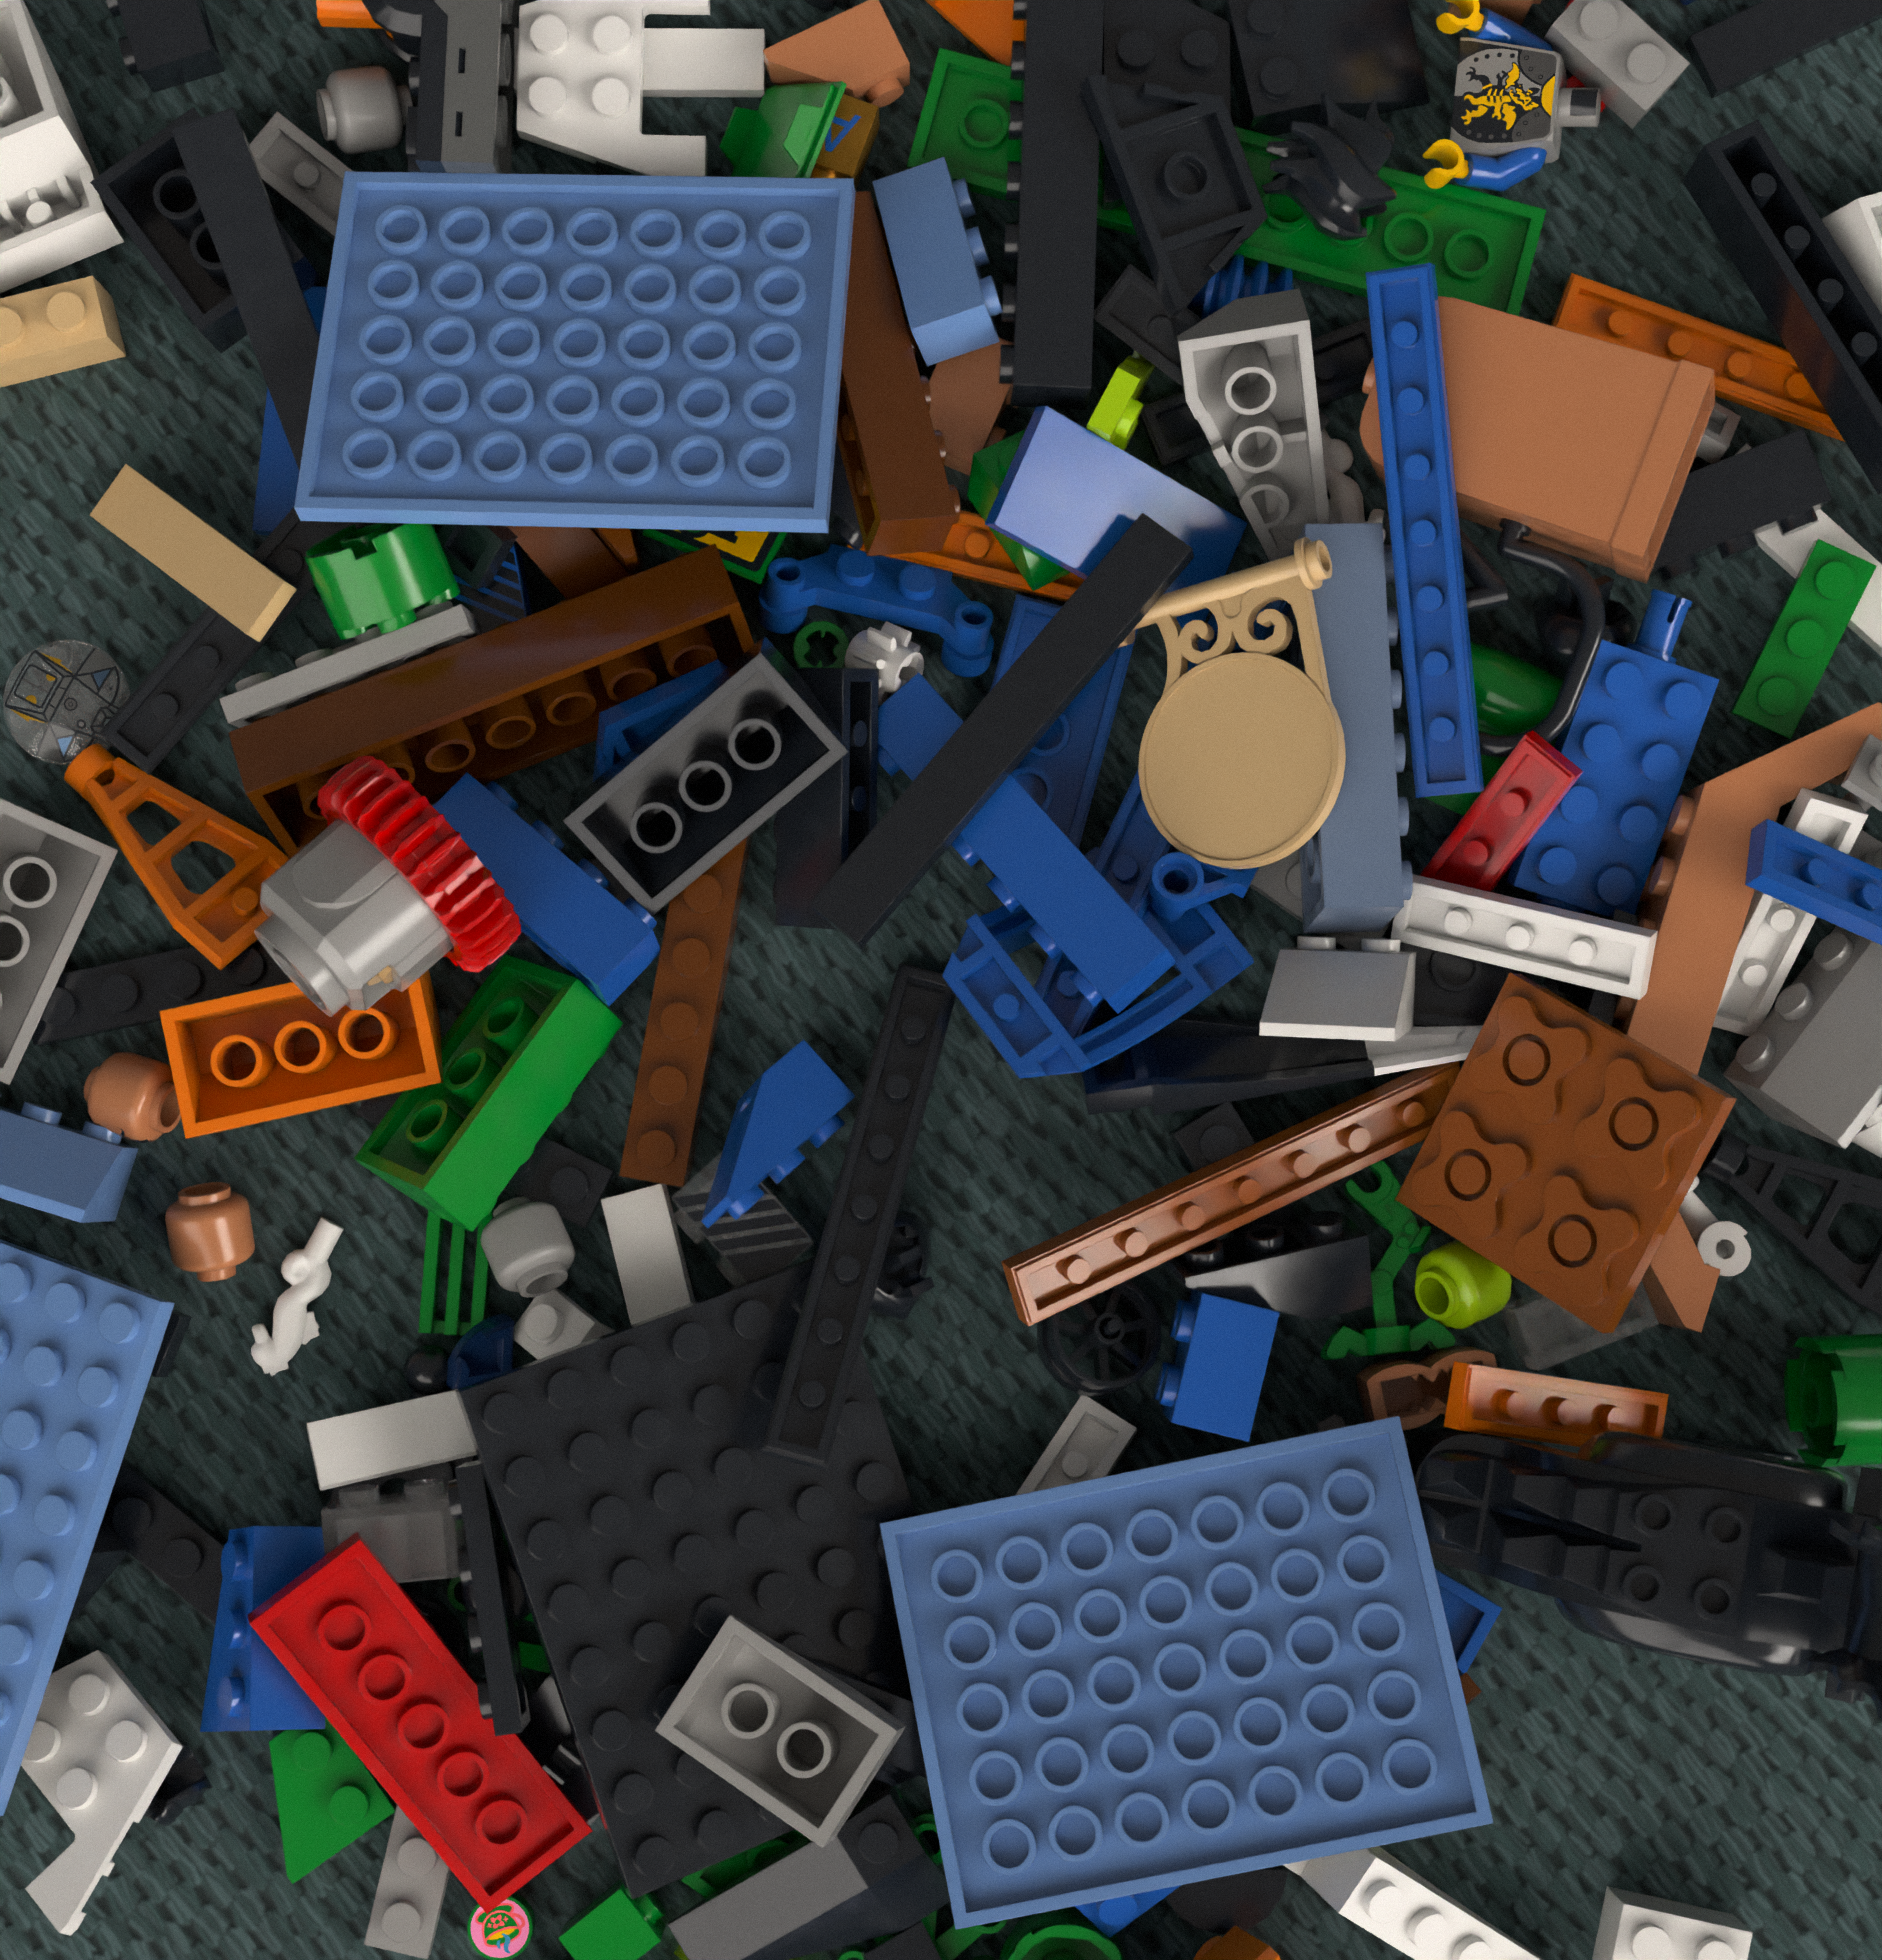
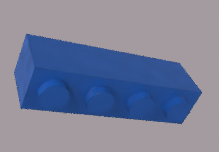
[433,772,661,1007]

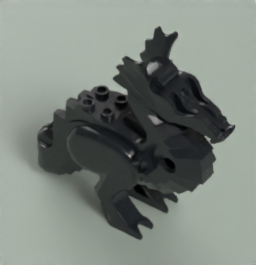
[1407,1428,1882,1719]

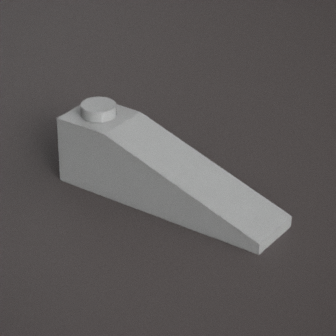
[1177,288,1330,561]

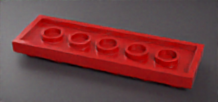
[247,1532,593,1914]

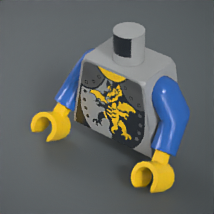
[1422,0,1601,191]

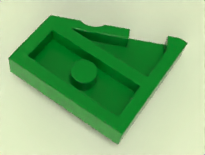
[269,1717,397,1884]

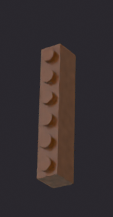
[836,191,960,556]
[619,831,754,1187]

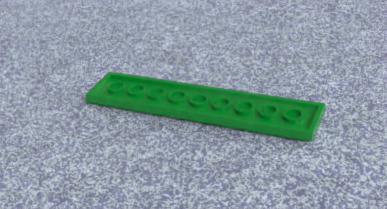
[907,48,1546,316]

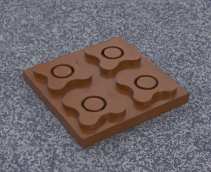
[1395,972,1737,1333]

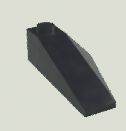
[668,1784,950,1960]

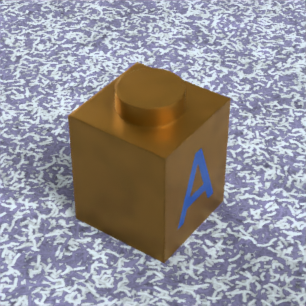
[810,94,880,192]

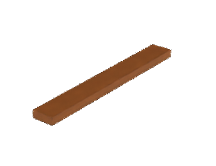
[1001,1061,1461,1327]

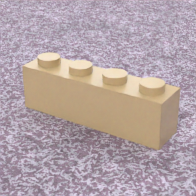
[0,276,126,388]

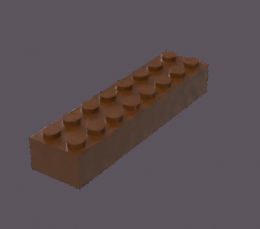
[228,544,755,858]

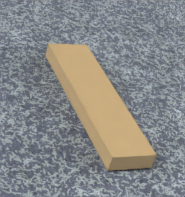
[90,464,297,642]

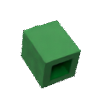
[558,1879,666,1960]

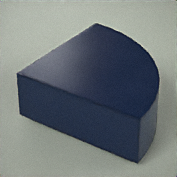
[446,1313,514,1390]

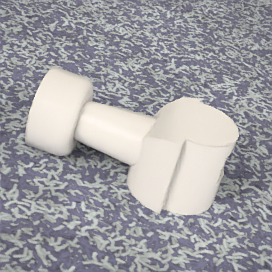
[1679,1176,1751,1276]

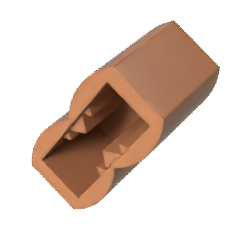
[1356,1346,1497,1430]

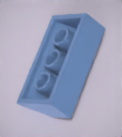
[0,1093,138,1223]

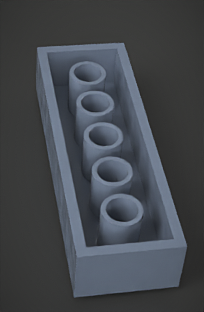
[1287,523,1413,933]

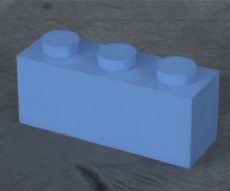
[872,157,1003,366]

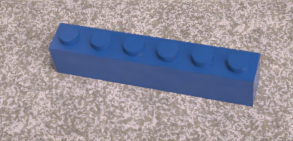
[878,672,1177,1014]

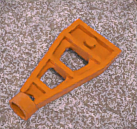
[64,743,289,971]

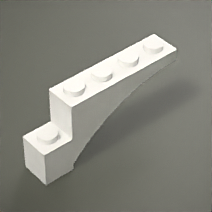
[1283,1846,1543,1960]

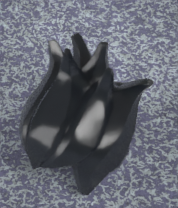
[1262,92,1397,241]

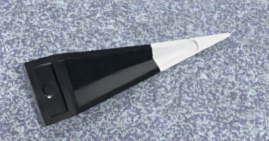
[1080,1006,1483,1116]

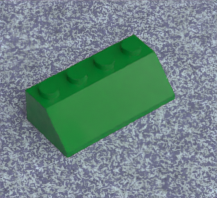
[354,954,623,1232]

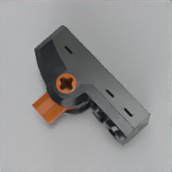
[316,0,519,174]

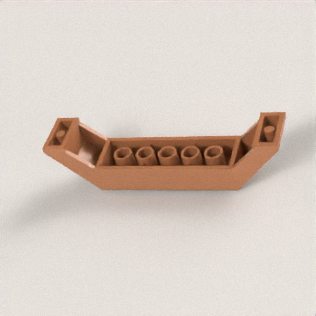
[1611,702,1882,1332]

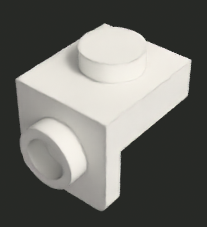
[513,1288,615,1360]

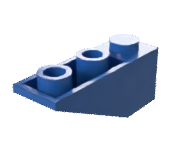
[701,1039,855,1228]

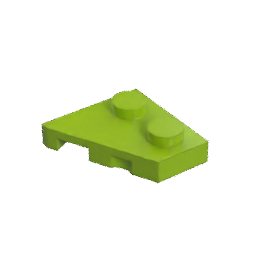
[1086,350,1155,451]

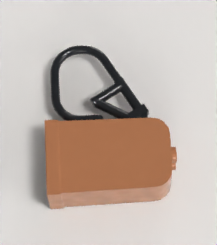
[1359,296,1715,758]

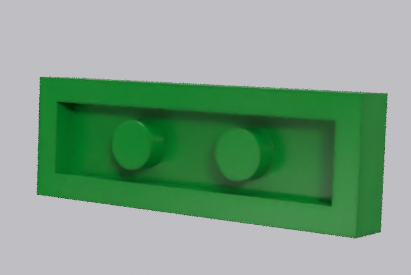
[1729,539,1877,740]

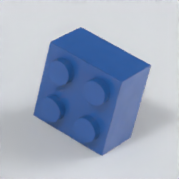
[1154,1289,1280,1442]

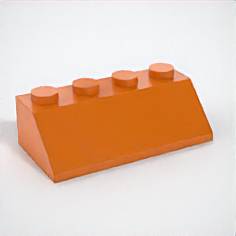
[159,969,443,1139]

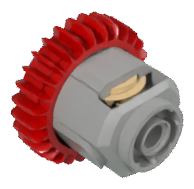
[254,755,521,1017]

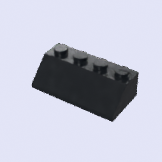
[563,636,849,916]

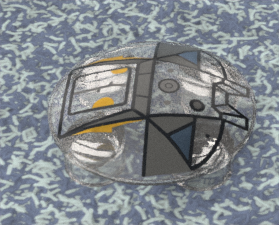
[3,639,132,765]

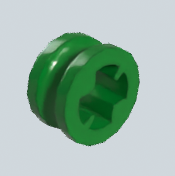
[793,621,849,668]

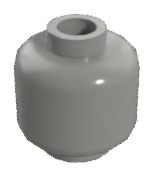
[316,65,412,154]
[480,1197,576,1298]

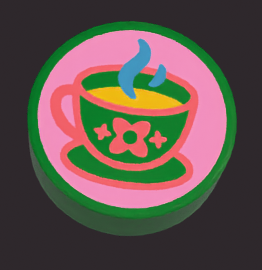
[467,1892,535,1960]

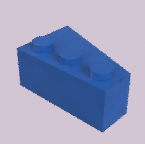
[200,1526,329,1732]

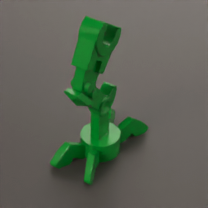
[1320,1160,1456,1360]

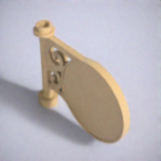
[1118,537,1346,869]

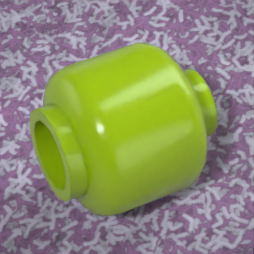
[1415,1239,1512,1329]

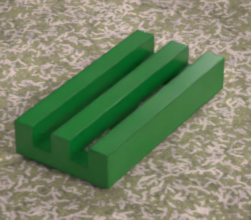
[418,1208,495,1335]

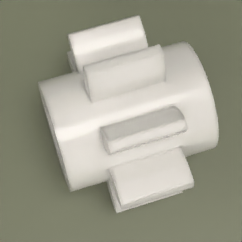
[845,621,924,705]

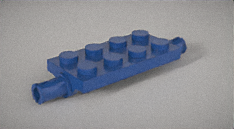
[1506,589,1720,917]

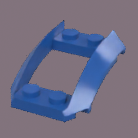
[942,846,1254,1079]

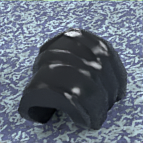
[143,1742,213,1827]

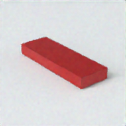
[1419,730,1583,892]

